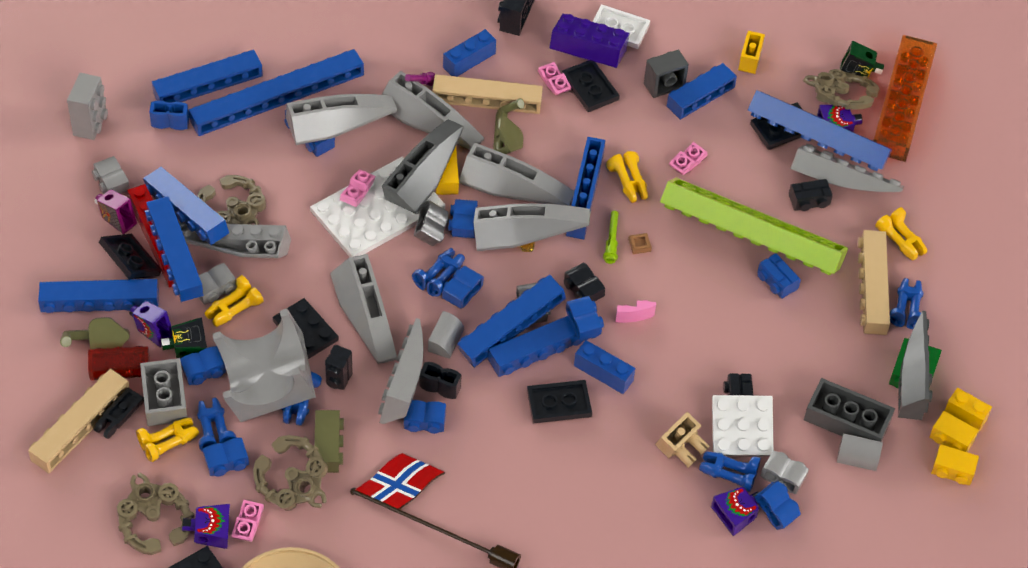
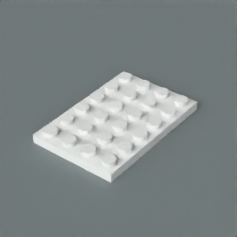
[310,156,445,257]

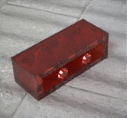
[88,346,150,380]

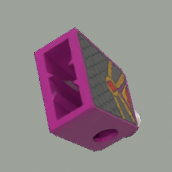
[95,190,137,234]

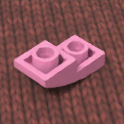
[538,62,572,95]
[669,142,707,175]
[340,169,375,207]
[616,300,656,323]
[231,500,264,542]

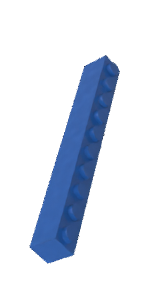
[189,49,364,136]

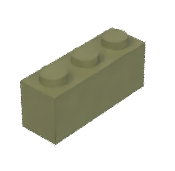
[315,410,344,473]

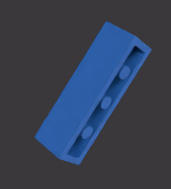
[667,63,737,120]

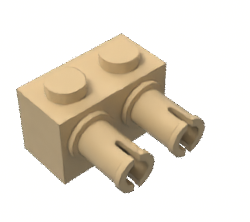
[655,412,710,468]

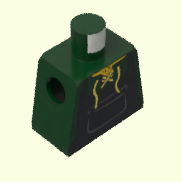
[840,41,884,78]
[161,317,207,359]

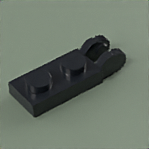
[94,387,144,439]

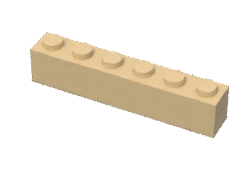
[432,74,543,114]
[858,230,890,335]
[28,369,130,473]

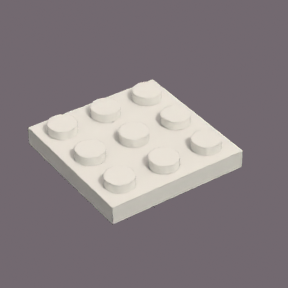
[712,395,774,456]

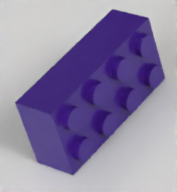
[549,13,630,68]

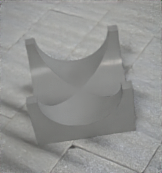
[213,309,316,422]

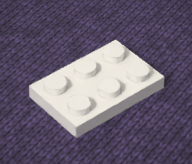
[593,4,651,49]

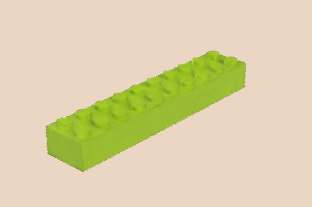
[660,177,848,275]

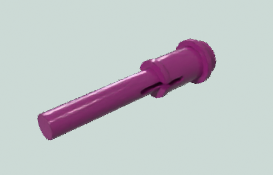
[405,72,435,86]

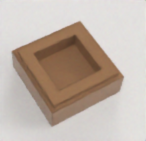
[628,233,652,254]

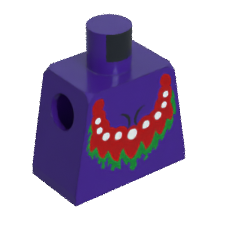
[817,105,863,132]
[129,301,173,348]
[711,487,759,536]
[182,504,230,549]

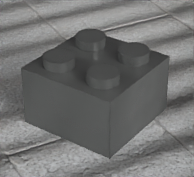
[644,49,689,98]

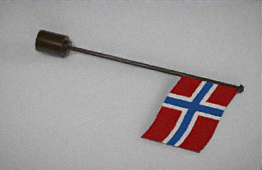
[350,453,521,568]

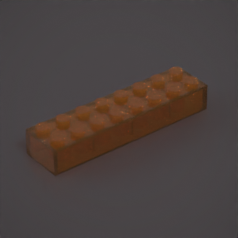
[873,35,937,162]

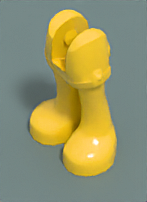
[606,151,648,203]
[875,207,927,261]
[204,275,264,327]
[136,417,199,462]

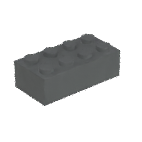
[804,378,895,442]

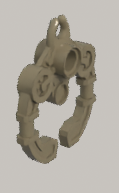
[803,69,880,110]
[197,175,266,225]
[253,435,328,511]
[117,473,194,555]

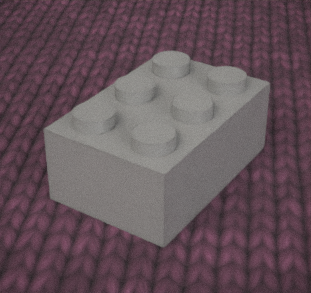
[67,73,108,140]
[140,358,188,426]

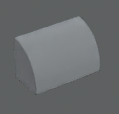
[428,311,464,359]
[837,433,883,471]

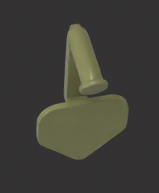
[493,98,525,154]
[60,317,130,357]

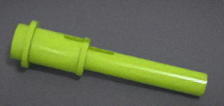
[603,211,618,264]

